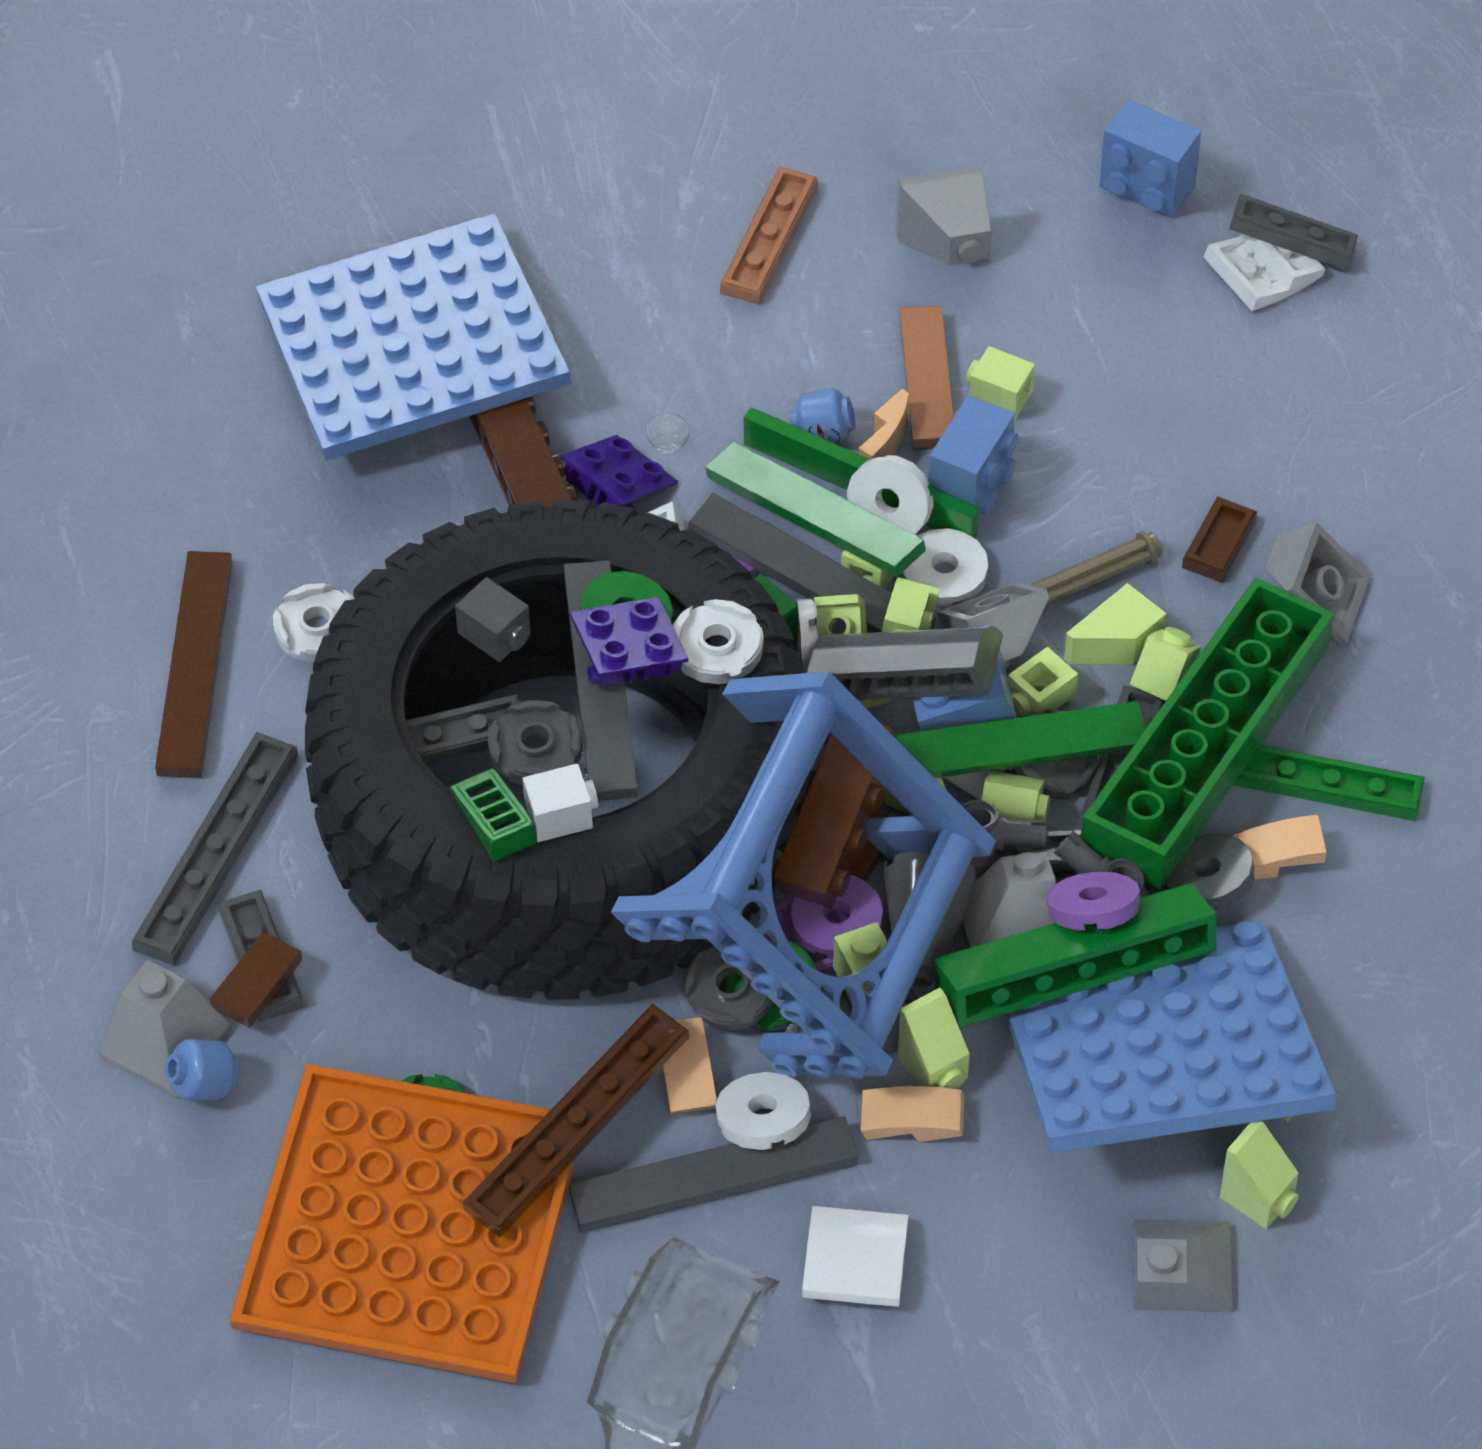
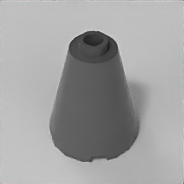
[883,851,976,986]

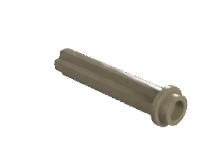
[1032,531,1163,605]

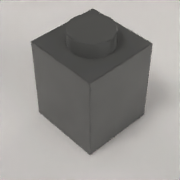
[455,577,530,662]

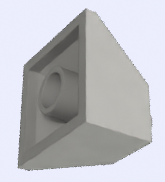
[897,166,991,265]
[1265,522,1371,645]
[937,581,1049,668]
[962,851,1056,948]
[99,959,231,1098]
[1133,1219,1232,1313]

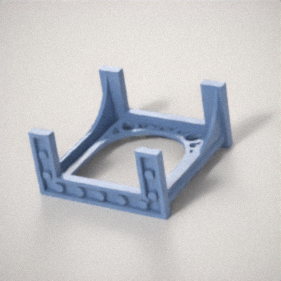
[611,671,996,1078]

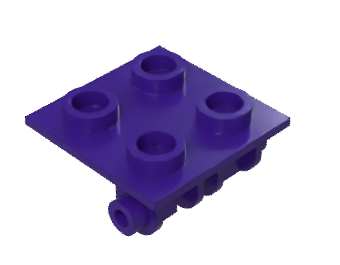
[560,435,678,513]
[569,597,689,688]

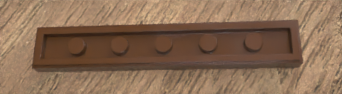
[155,551,233,778]
[463,1003,689,1237]

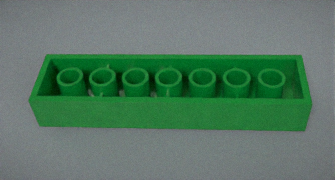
[1081,577,1335,889]

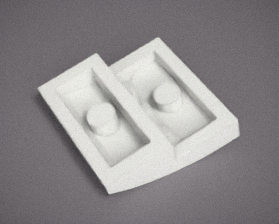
[1203,233,1326,311]
[802,1206,909,1307]

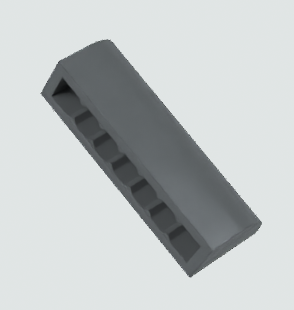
[807,626,1003,700]

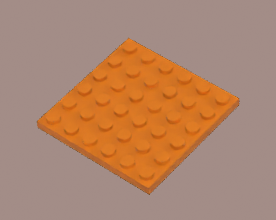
[230,1064,576,1384]

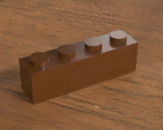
[469,396,578,507]
[773,724,898,909]

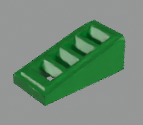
[450,768,536,862]

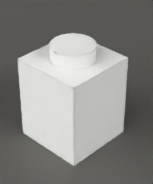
[522,763,599,842]

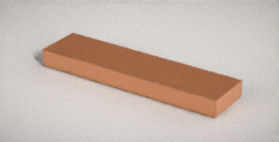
[720,166,818,305]
[899,306,954,449]

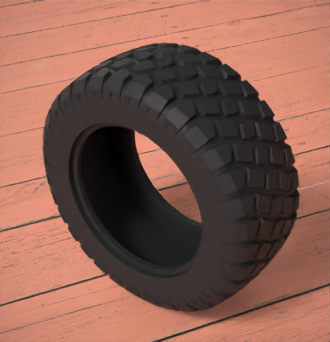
[305,500,811,1000]

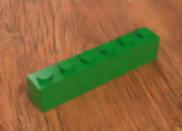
[934,883,1216,1028]

